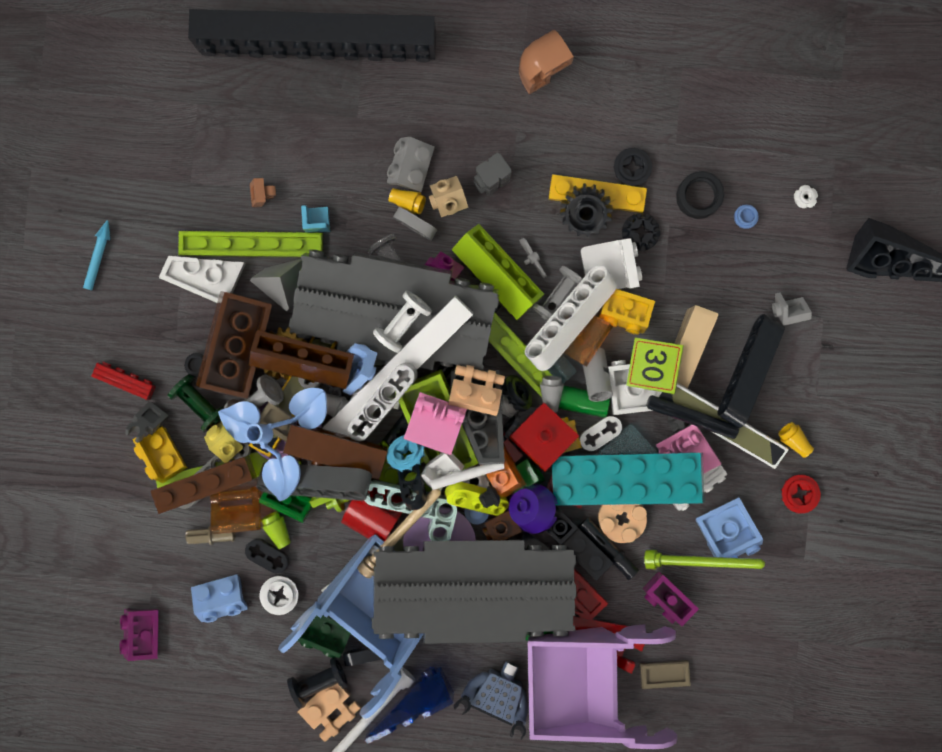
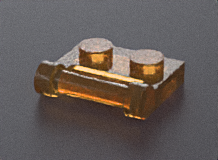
[210,486,261,534]

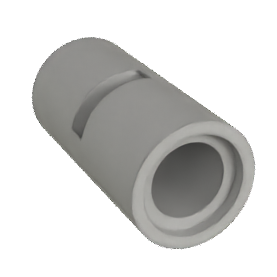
[581,347,613,402]

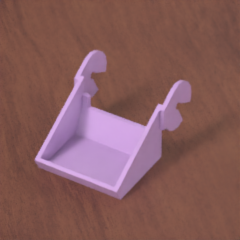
[528,624,677,749]

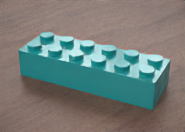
[552,453,705,505]

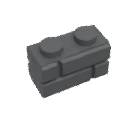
[473,153,511,196]

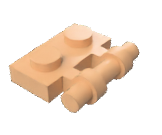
[448,365,505,416]
[298,683,361,742]

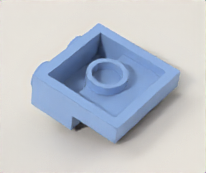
[696,498,763,558]

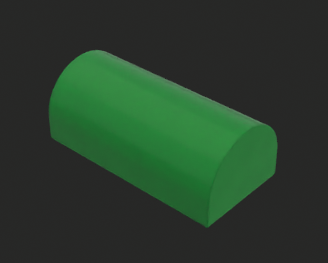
[558,385,610,418]
[259,492,312,523]

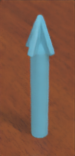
[83,220,110,290]

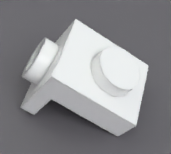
[421,453,464,491]

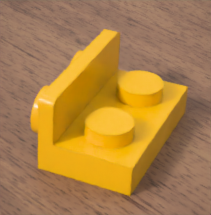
[598,289,655,334]
[133,426,187,483]

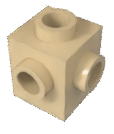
[429,176,468,217]

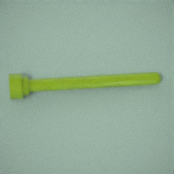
[645,550,765,570]

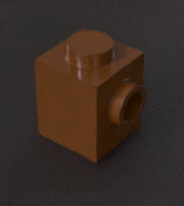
[482,509,522,541]

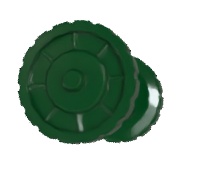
[167,374,224,432]

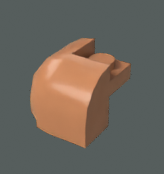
[519,30,574,95]

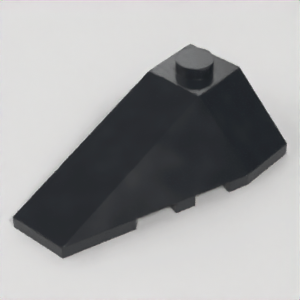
[846,218,942,282]

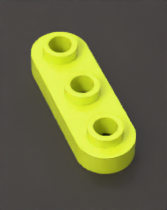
[445,482,509,516]

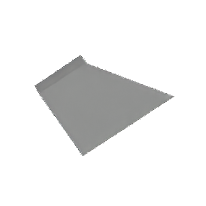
[250,259,303,311]

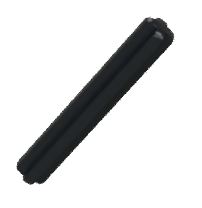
[646,395,739,439]

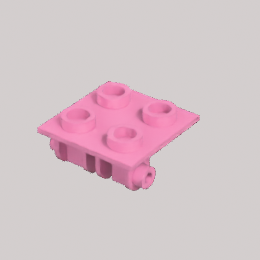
[404,392,467,455]
[656,425,722,473]

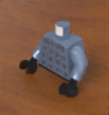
[453,661,528,740]

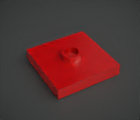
[510,403,579,472]

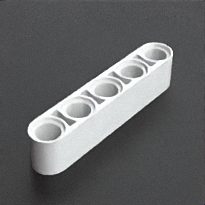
[525,265,617,371]

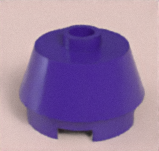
[509,484,558,534]

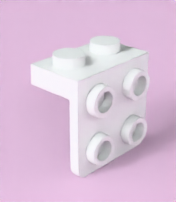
[580,238,642,289]

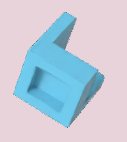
[301,205,330,233]

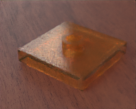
[563,315,613,367]

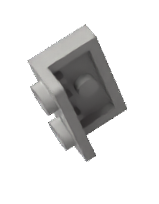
[387,137,434,192]

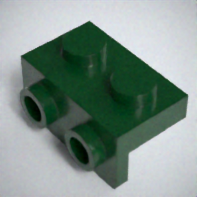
[297,606,351,658]

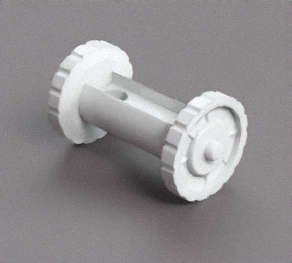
[373,291,432,353]

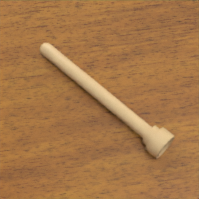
[357,489,441,578]

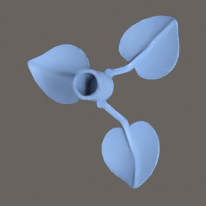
[218,388,327,501]

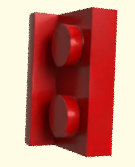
[341,487,403,542]

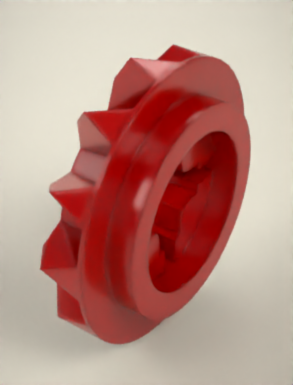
[781,475,821,513]

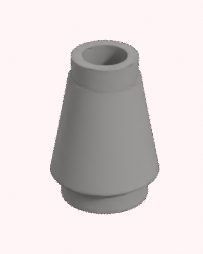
[540,376,564,412]

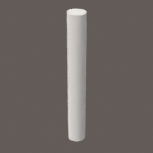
[430,464,504,490]

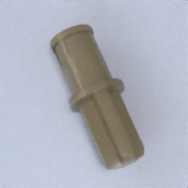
[185,526,235,545]

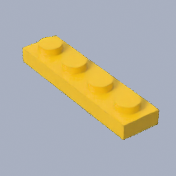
[548,174,647,213]

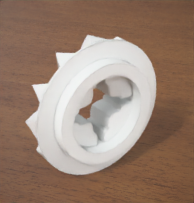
[260,576,299,615]

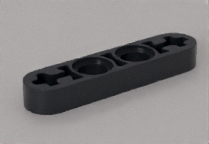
[393,424,427,510]

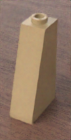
[674,305,719,388]

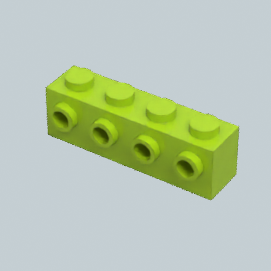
[452,224,545,320]

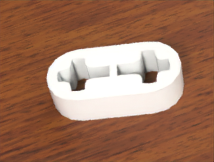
[579,416,622,451]

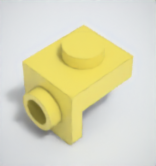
[204,421,243,463]

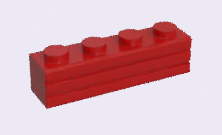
[91,361,156,400]

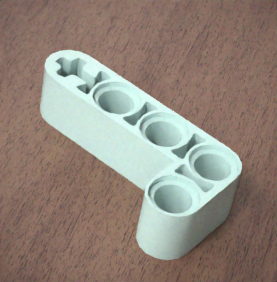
[364,480,457,541]

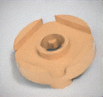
[598,504,647,543]

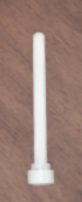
[332,667,415,752]

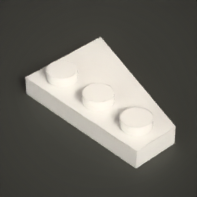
[159,256,246,303]

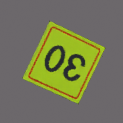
[626,338,684,394]

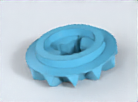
[387,435,425,472]

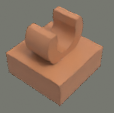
[250,178,276,207]

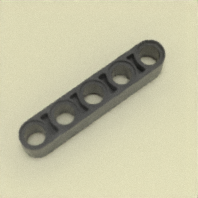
[256,462,372,501]

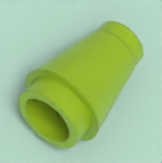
[261,511,291,549]

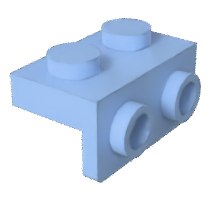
[342,343,377,395]
[191,574,248,623]

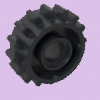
[560,183,613,237]

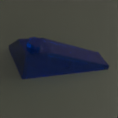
[365,667,454,744]

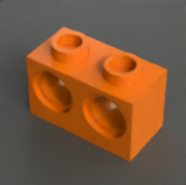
[486,445,526,497]

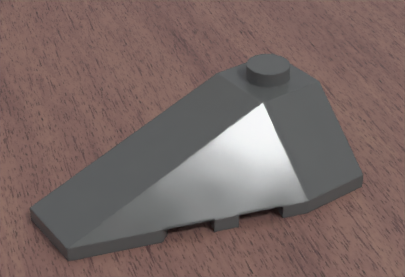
[451,370,505,465]

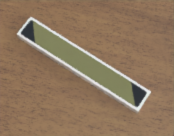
[654,382,789,469]

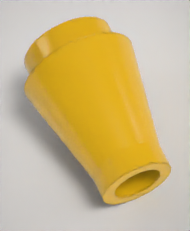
[389,188,426,215]
[778,422,814,458]

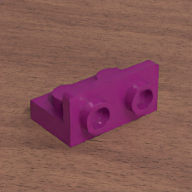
[119,608,158,661]

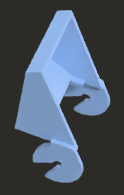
[278,535,423,719]

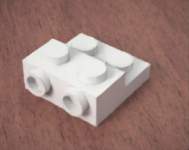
[608,360,656,415]

